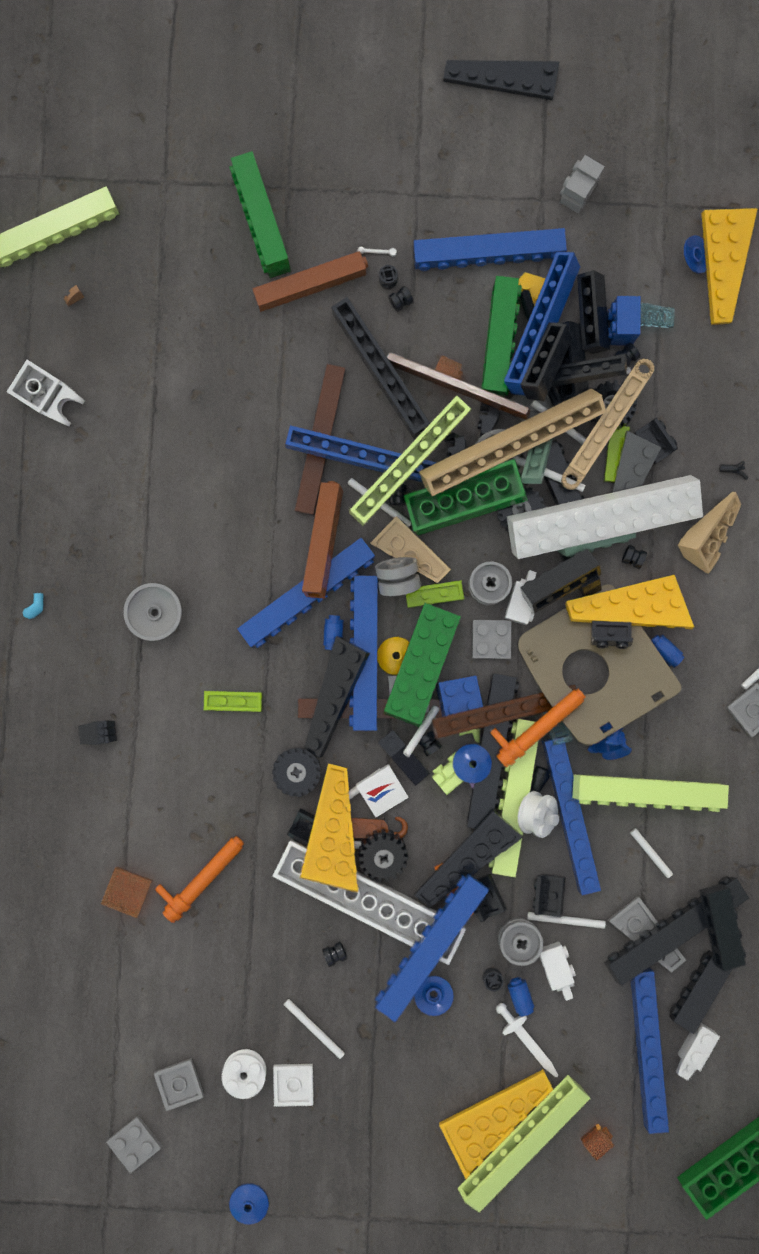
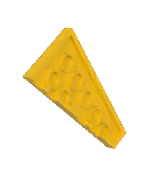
[701,208,758,325]
[565,575,694,629]
[300,763,358,892]
[439,1070,553,1179]

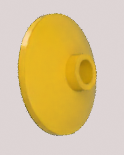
[377,637,409,675]

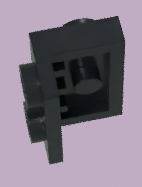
[634,417,678,464]
[591,621,633,649]
[287,808,315,846]
[474,873,507,922]
[532,874,566,917]

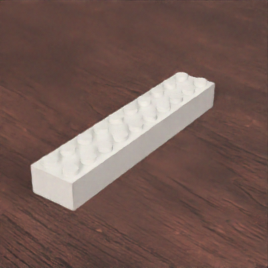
[507,475,703,559]
[273,838,466,965]

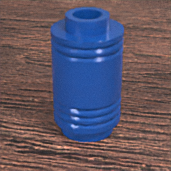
[323,615,344,650]
[651,634,684,668]
[507,977,535,1016]

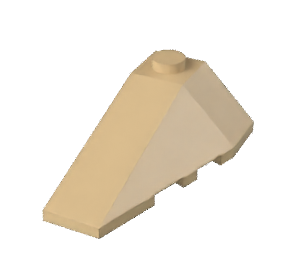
[678,492,741,574]

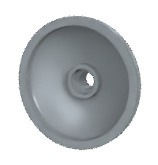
[124,583,182,641]

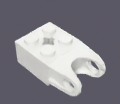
[7,360,85,426]

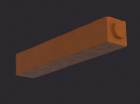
[252,251,368,312]
[302,481,343,599]

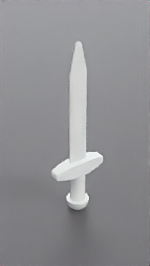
[496,1003,558,1077]

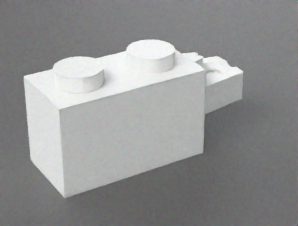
[504,570,537,625]
[540,941,576,1001]
[676,1023,720,1080]

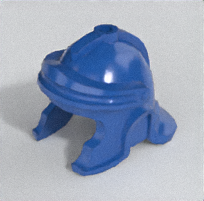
[588,722,632,760]

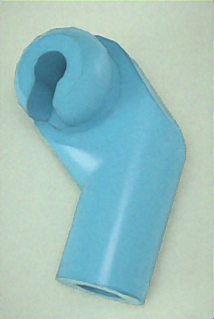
[23,593,43,619]

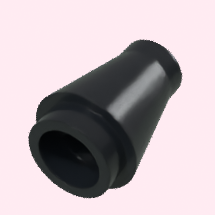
[530,765,550,793]

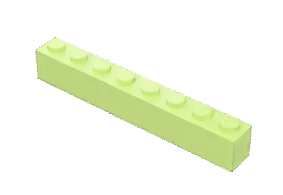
[0,187,119,267]
[349,396,471,526]
[488,719,538,877]
[572,774,729,812]
[457,1075,590,1213]

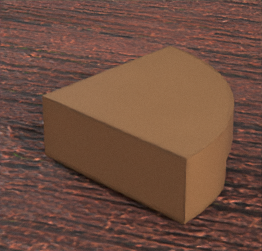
[64,285,84,307]

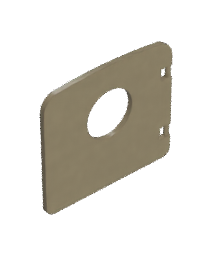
[518,584,681,745]

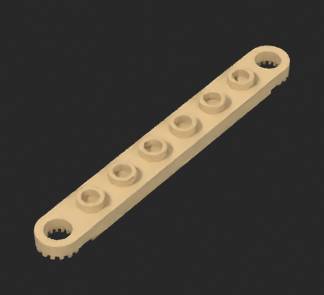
[561,359,654,490]

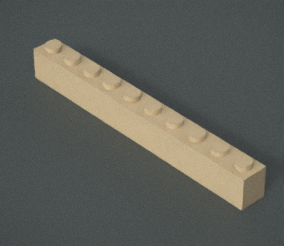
[419,388,606,496]

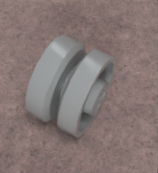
[375,557,421,596]
[468,561,512,606]
[498,917,543,966]

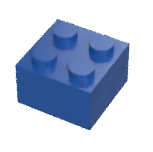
[607,296,641,345]
[436,676,483,716]

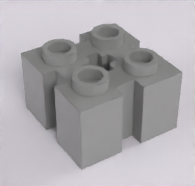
[560,155,605,214]

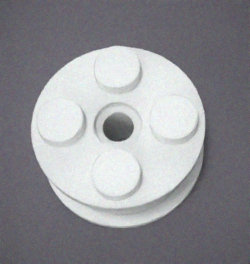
[518,791,559,838]
[222,1049,266,1099]

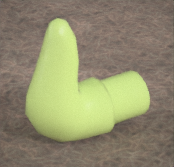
[459,728,480,743]

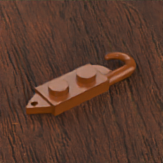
[351,817,408,839]

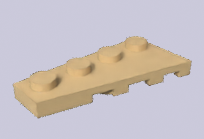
[370,516,451,583]

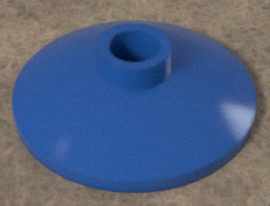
[684,235,706,274]
[453,744,492,783]
[414,976,453,1016]
[229,1183,269,1225]

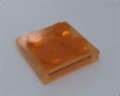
[101,867,153,918]

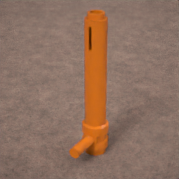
[490,689,586,768]
[155,836,244,923]

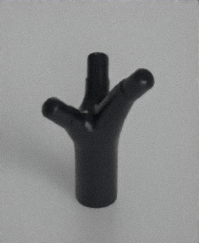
[719,461,748,480]

